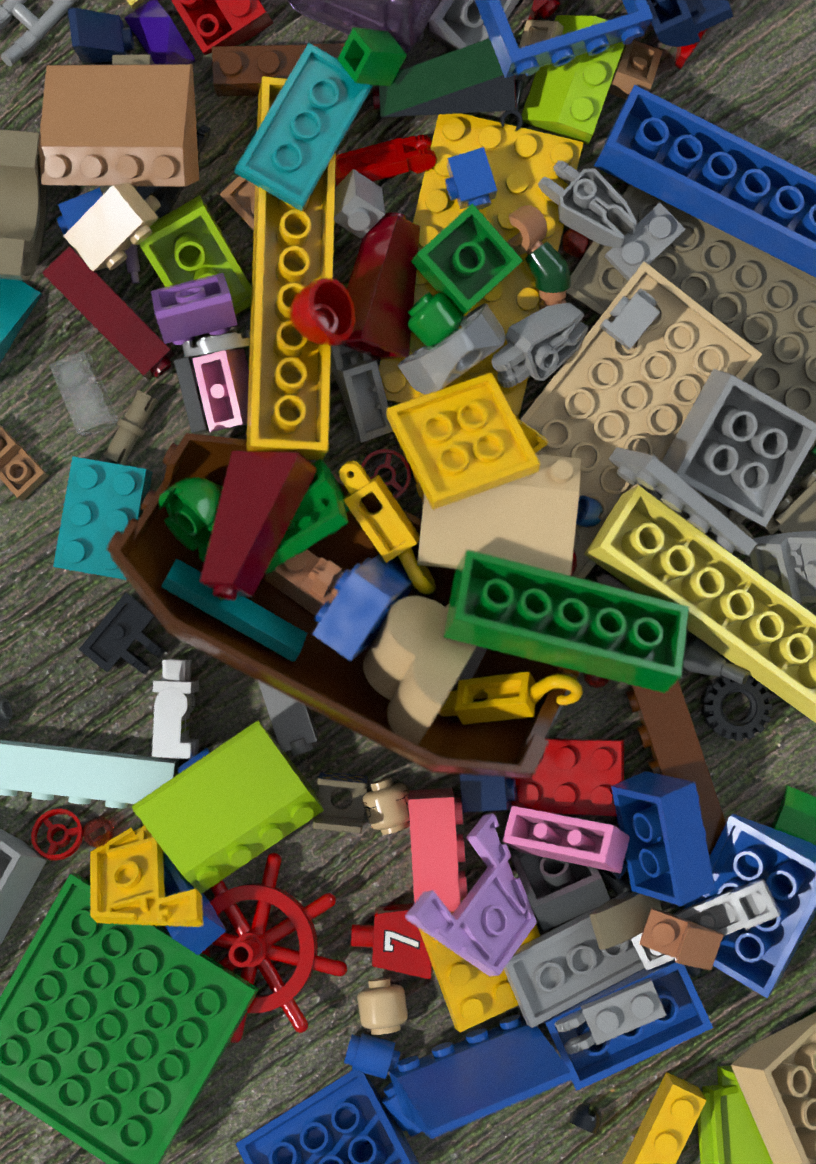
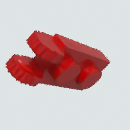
[335,134,437,187]

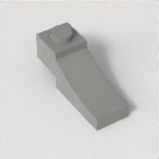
[330,345,393,442]

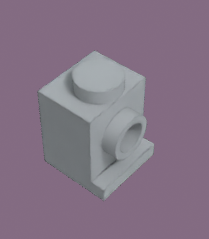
[599,288,660,350]

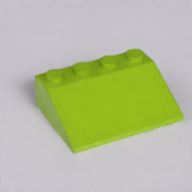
[132,720,324,894]

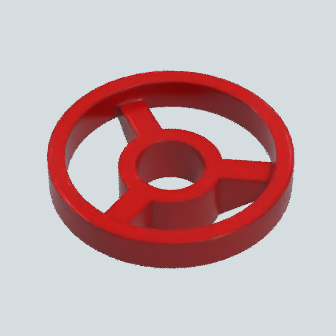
[361,449,411,499]
[31,809,84,861]

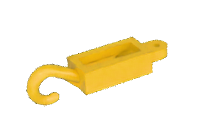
[339,461,436,595]
[438,672,583,725]

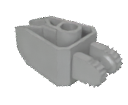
[538,160,637,248]
[491,303,588,389]

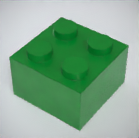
[410,203,523,315]

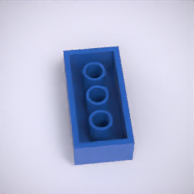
[545,959,713,1091]

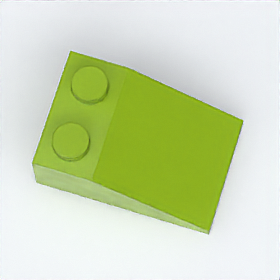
[139,195,252,337]

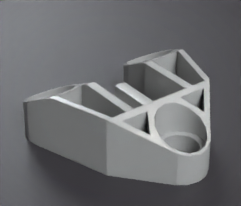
[398,303,506,395]

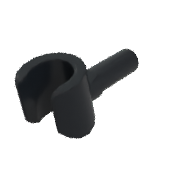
[499,80,525,131]

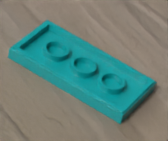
[234,43,374,211]

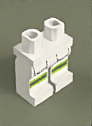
[152,659,199,759]

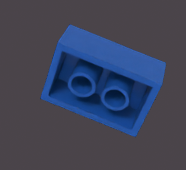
[313,554,414,661]
[611,771,715,906]

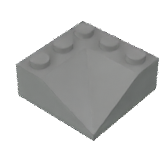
[662,369,816,527]

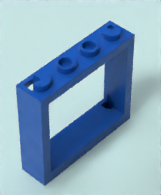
[475,0,653,78]

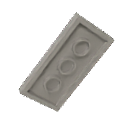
[609,447,757,556]
[504,891,645,1028]

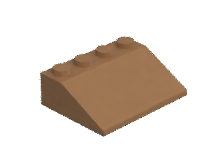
[38,64,199,186]

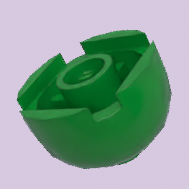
[158,477,223,555]

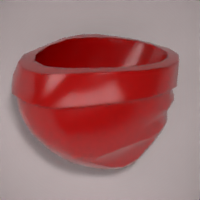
[290,278,356,346]

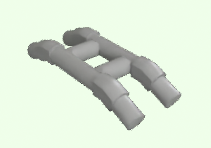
[0,0,79,66]

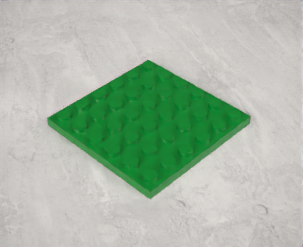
[0,873,259,1164]

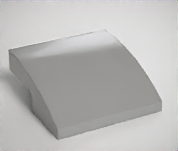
[750,531,816,604]

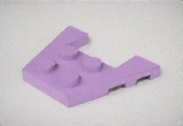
[405,813,537,976]

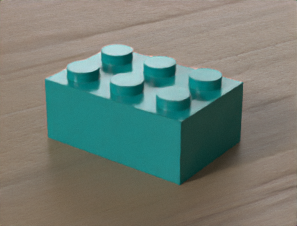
[53,456,153,580]

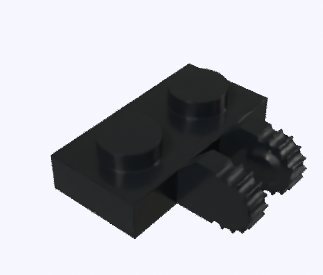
[79,592,165,674]

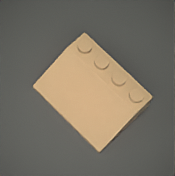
[417,454,581,576]
[731,1012,816,1164]

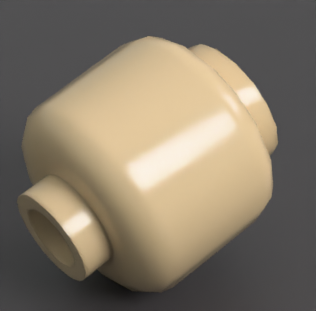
[357,978,408,1035]

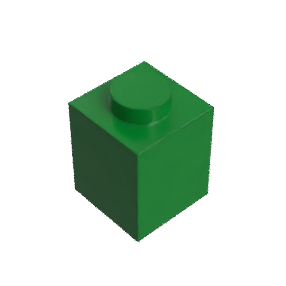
[337,27,407,86]

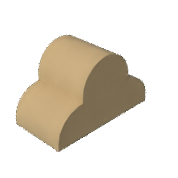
[363,596,476,746]

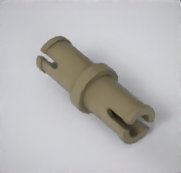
[103,389,159,465]

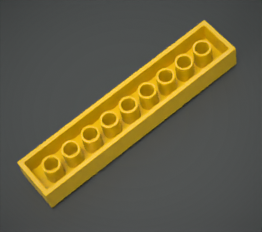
[246,76,336,460]

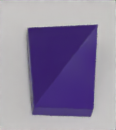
[124,0,196,64]

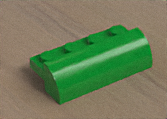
[198,458,350,601]

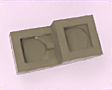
[589,891,662,950]

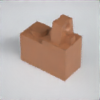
[265,550,343,616]

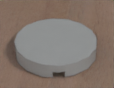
[182,329,250,357]

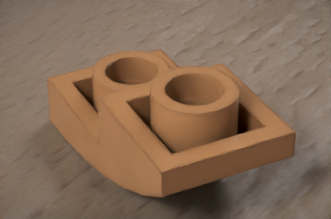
[0,425,49,501]

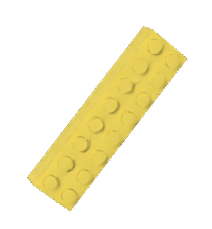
[584,485,816,723]

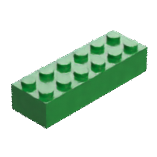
[444,550,689,693]

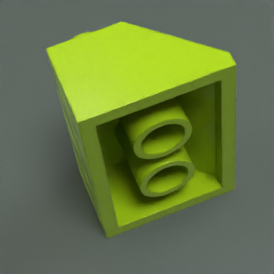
[521,15,624,145]

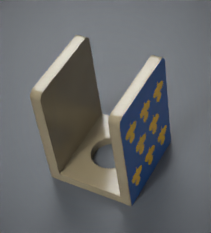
[313,771,368,833]

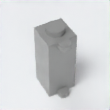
[258,681,319,756]

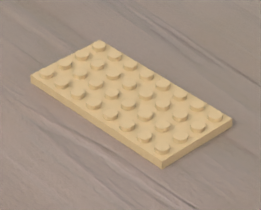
[520,262,762,579]

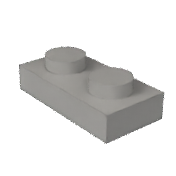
[604,203,686,281]

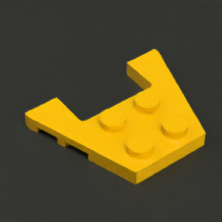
[90,825,203,927]

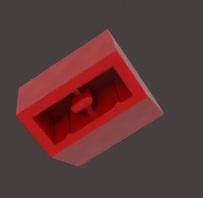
[171,0,274,55]

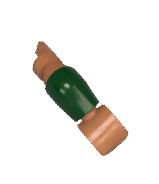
[507,205,571,310]

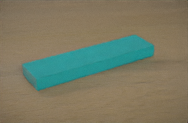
[161,559,307,662]

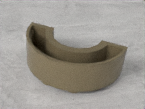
[0,129,47,281]

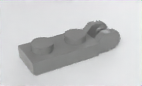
[555,978,666,1054]

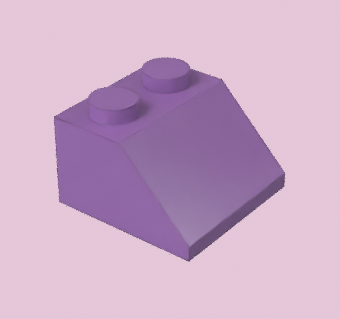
[151,273,238,345]

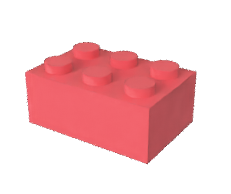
[408,788,467,912]

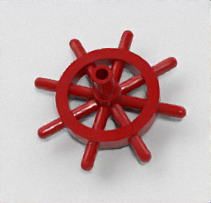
[163,853,347,1043]

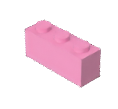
[502,806,630,873]

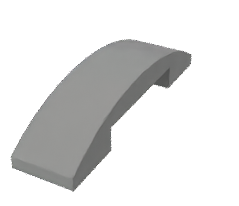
[631,879,781,971]

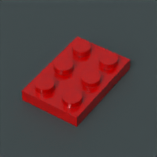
[511,738,624,816]

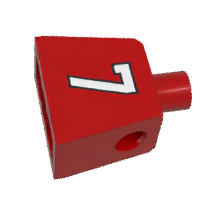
[351,903,432,979]

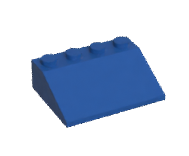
[684,813,816,998]
[388,1015,573,1139]
[236,1070,419,1164]

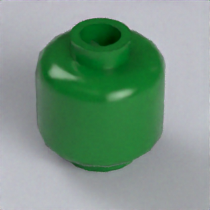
[407,292,463,347]

